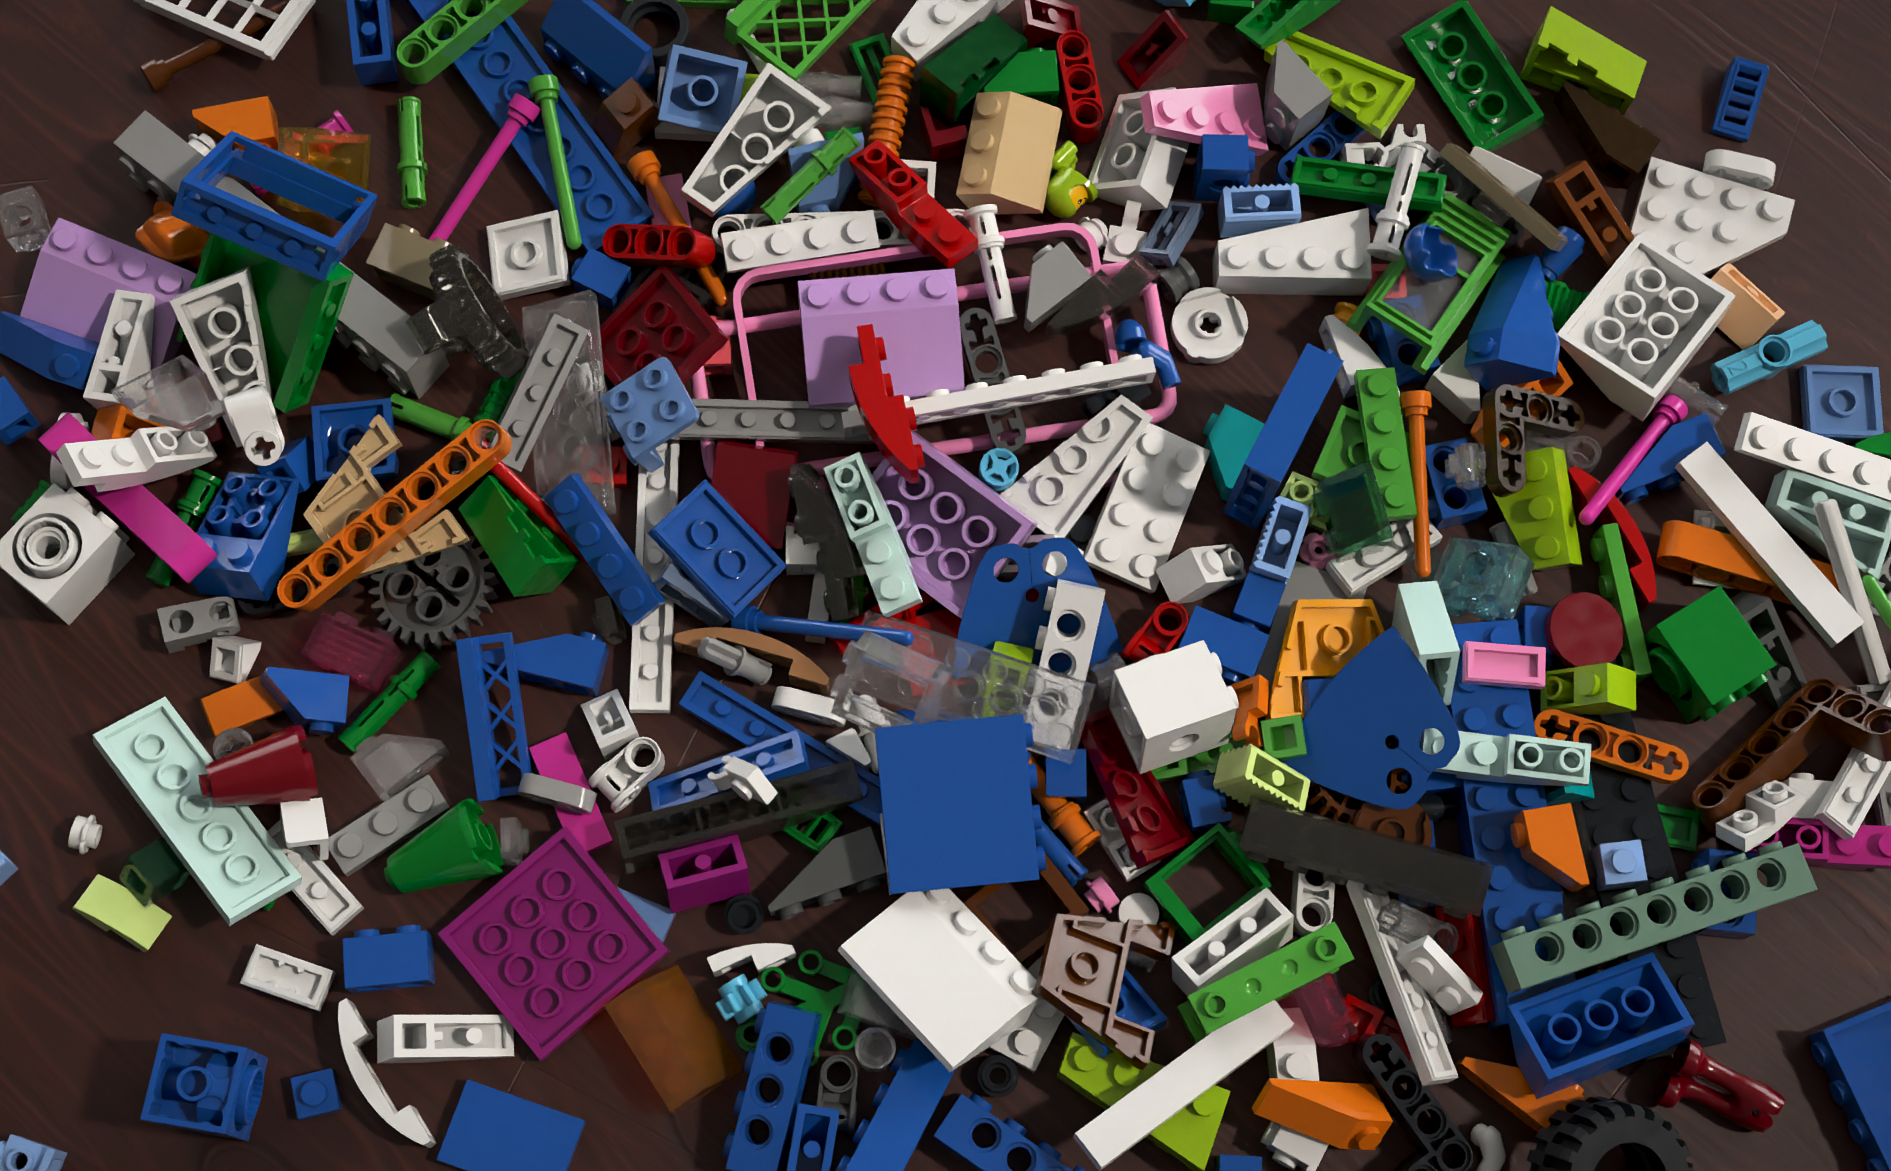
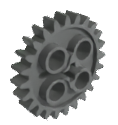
[369,530,500,650]

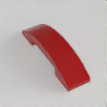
[1568,466,1656,613]

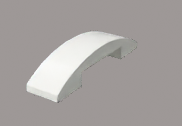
[338,998,437,1148]

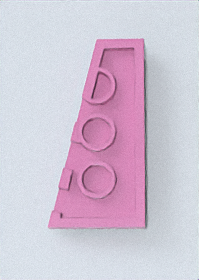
[1140,83,1269,157]

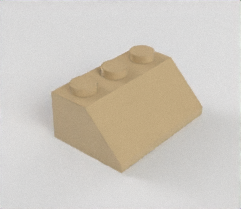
[956,91,1062,215]

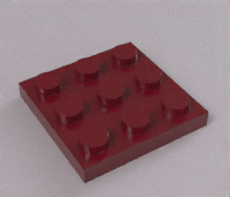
[583,263,729,386]

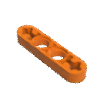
[1534,709,1689,784]

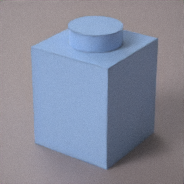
[1591,839,1648,892]

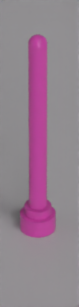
[428,93,541,241]
[1578,394,1688,525]

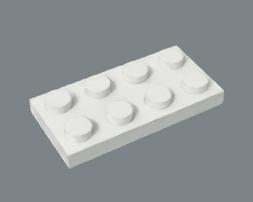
[1083,423,1210,594]

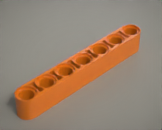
[277,419,512,612]

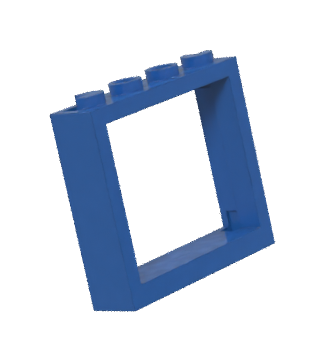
[171,131,378,282]
[1222,343,1344,530]

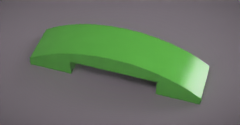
[1150,714,1308,782]

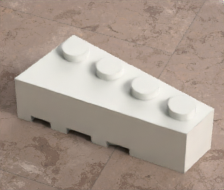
[891,0,1014,82]
[680,62,832,217]
[1212,208,1372,296]
[170,267,278,448]

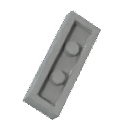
[329,774,451,877]

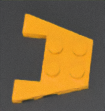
[1265,599,1385,720]

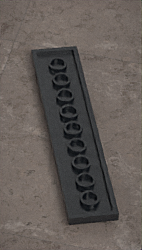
[1538,659,1727,1061]

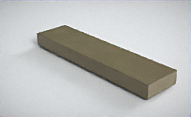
[1439,143,1569,252]

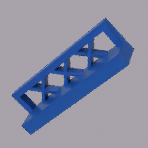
[456,632,532,802]

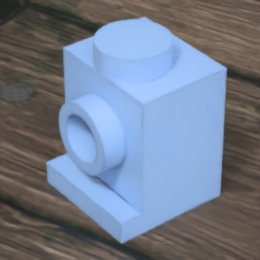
[0,1134,67,1171]

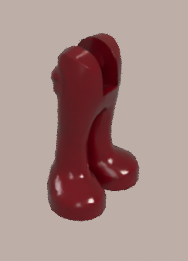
[1653,1038,1785,1133]

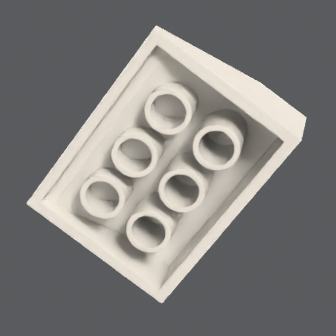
[1557,234,1736,421]
[838,888,1043,1072]

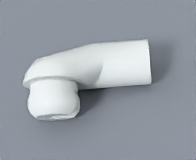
[1470,1123,1506,1171]

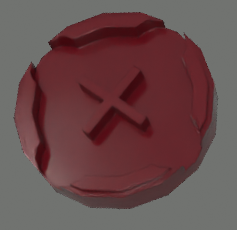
[1544,592,1624,668]

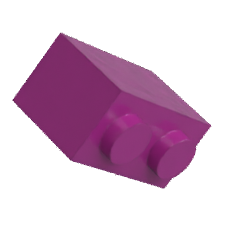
[658,834,751,914]

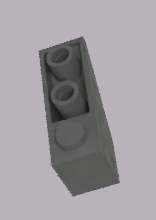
[768,826,887,921]

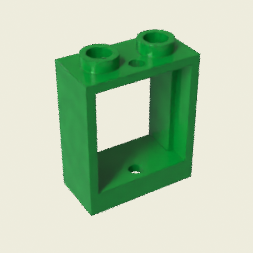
[1141,822,1272,946]

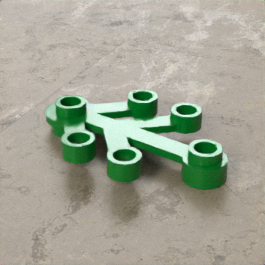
[736,950,881,1069]

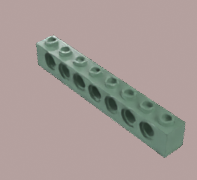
[1490,841,1818,994]

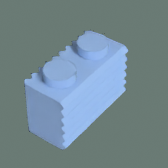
[1217,183,1301,238]
[1247,496,1312,584]

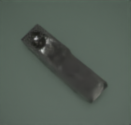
[787,464,867,621]

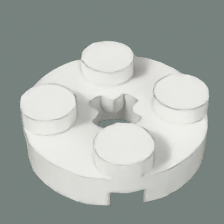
[1170,287,1248,364]

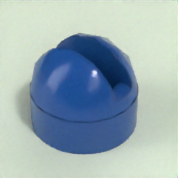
[1114,319,1147,352]

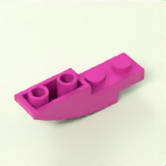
[1747,818,1891,871]

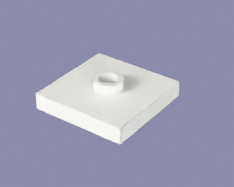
[486,210,570,301]

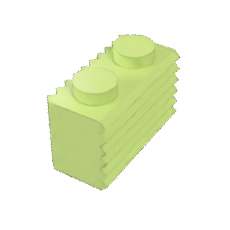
[1213,744,1311,820]

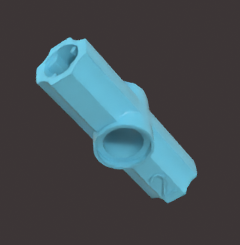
[1710,320,1828,396]

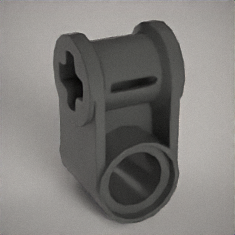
[815,1055,858,1138]

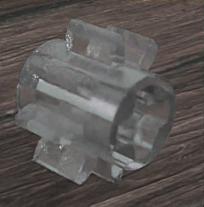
[1445,443,1486,490]

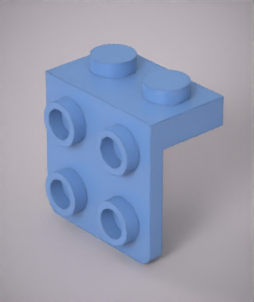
[600,357,699,473]

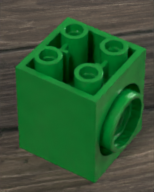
[1644,586,1777,723]

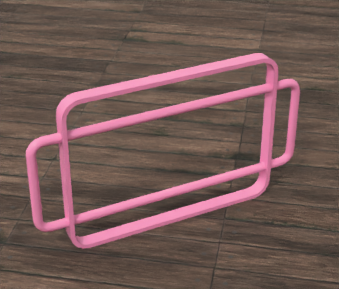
[690,223,1177,534]

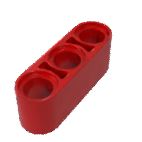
[1056,30,1104,144]
[602,224,716,269]

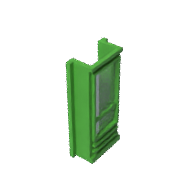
[1346,192,1512,375]

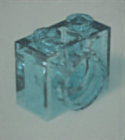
[1433,537,1535,621]

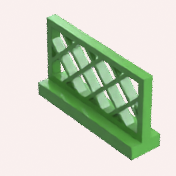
[724,0,875,82]

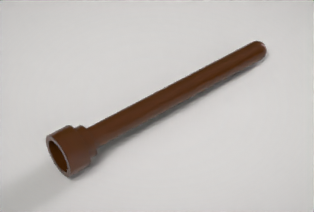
[139,0,290,92]

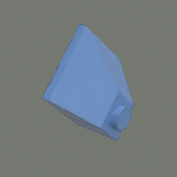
[657,44,748,134]
[787,132,864,213]

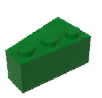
[458,475,582,597]

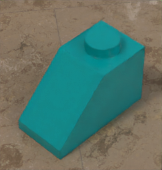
[1202,404,1265,501]

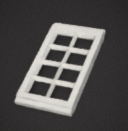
[133,0,316,61]

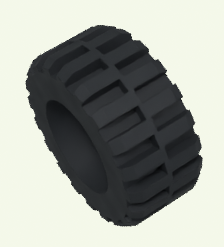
[1527,1096,1694,1171]

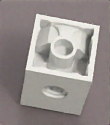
[0,483,135,625]
[1109,640,1239,774]

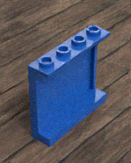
[875,714,1046,894]
[1809,1001,1891,1171]

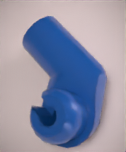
[1130,341,1182,390]

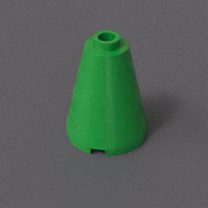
[384,798,504,894]

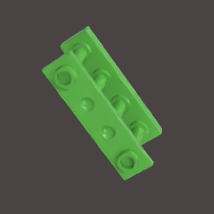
[1176,921,1355,1045]

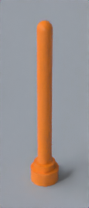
[627,150,730,307]
[1400,390,1432,578]

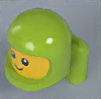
[1044,140,1098,218]

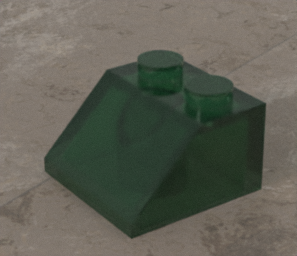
[1311,461,1394,563]

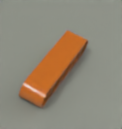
[1656,520,1840,606]

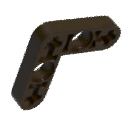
[1483,384,1585,498]

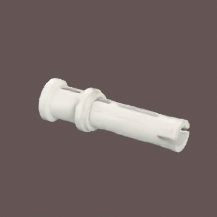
[1367,142,1426,261]
[963,204,1017,324]

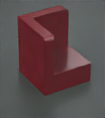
[919,107,968,162]

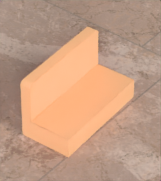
[1711,263,1785,350]

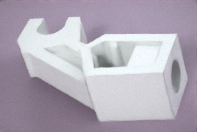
[1339,124,1426,168]

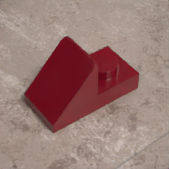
[1019,0,1083,50]

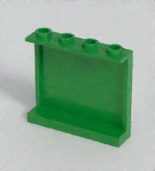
[176,233,354,413]

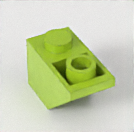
[1541,662,1636,715]

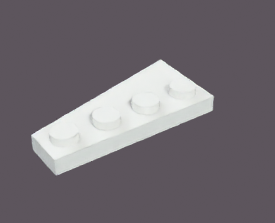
[1000,394,1153,538]

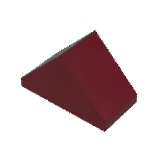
[1117,10,1190,89]

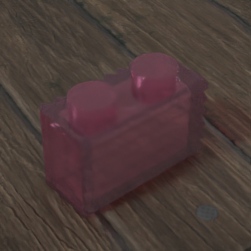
[301,611,400,693]

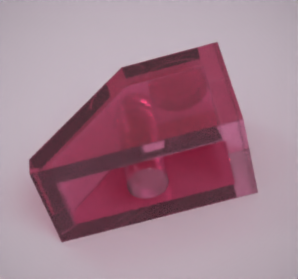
[1292,971,1358,1048]

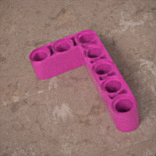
[38,412,218,584]

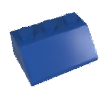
[540,0,657,100]

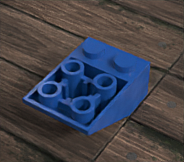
[191,472,299,601]

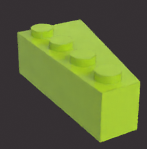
[1056,1032,1231,1171]

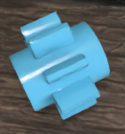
[715,974,768,1026]

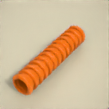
[858,55,916,207]

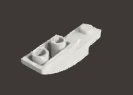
[56,423,217,492]

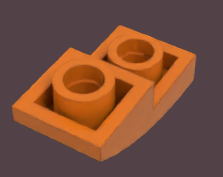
[200,676,284,738]

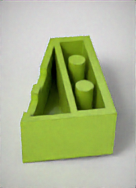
[1519,6,1647,115]
[1476,447,1583,571]

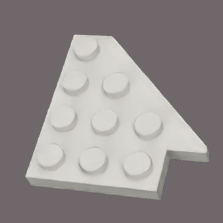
[1629,157,1795,276]

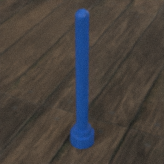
[731,605,914,646]

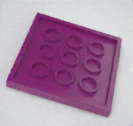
[438,826,671,1061]

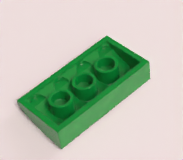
[1401,0,1544,152]

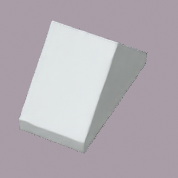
[1425,339,1481,424]
[581,689,639,761]

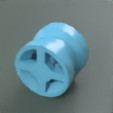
[978,448,1019,493]

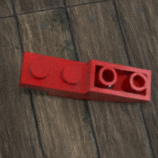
[848,139,978,269]
[848,324,925,484]

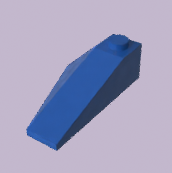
[1464,253,1560,391]

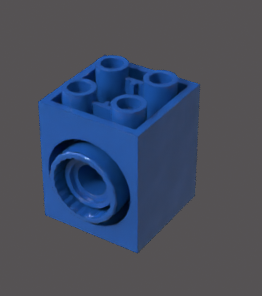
[140,1033,268,1141]

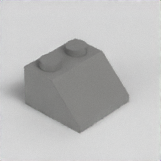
[1263,40,1333,152]

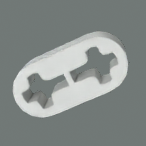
[1703,149,1776,190]
[771,686,849,727]

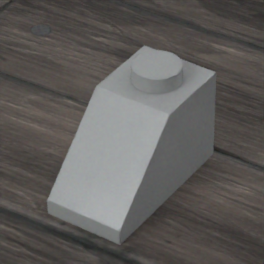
[1024,241,1092,333]

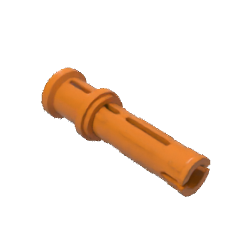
[1027,750,1102,857]

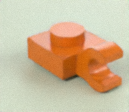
[1229,674,1269,748]

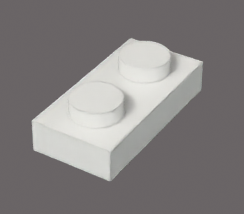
[1395,935,1483,1016]

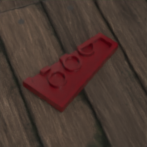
[1076,708,1196,870]

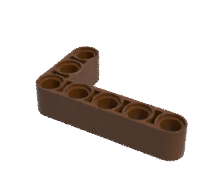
[1691,678,1891,834]

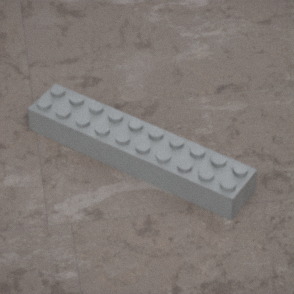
[113,110,450,399]

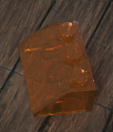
[604,965,744,1116]

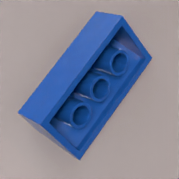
[1506,952,1695,1099]

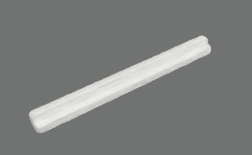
[1813,499,1891,685]

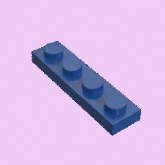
[543,473,666,626]
[648,729,810,823]

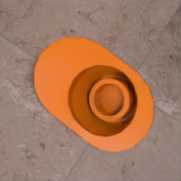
[135,200,209,269]

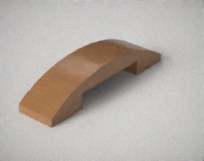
[673,627,830,695]

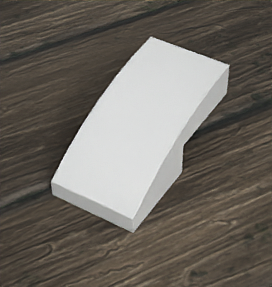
[707,943,796,978]

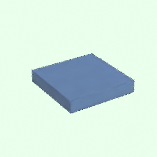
[1799,364,1884,442]

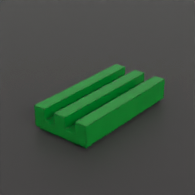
[849,33,910,112]

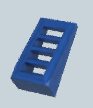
[1710,57,1769,143]

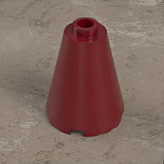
[198,724,318,805]

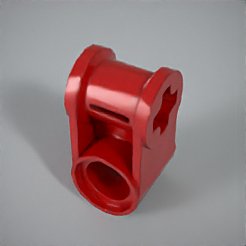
[1120,601,1188,663]

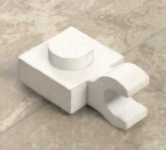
[1102,200,1147,265]
[707,756,778,805]

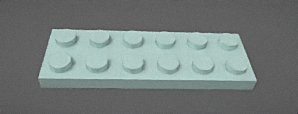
[93,697,302,926]

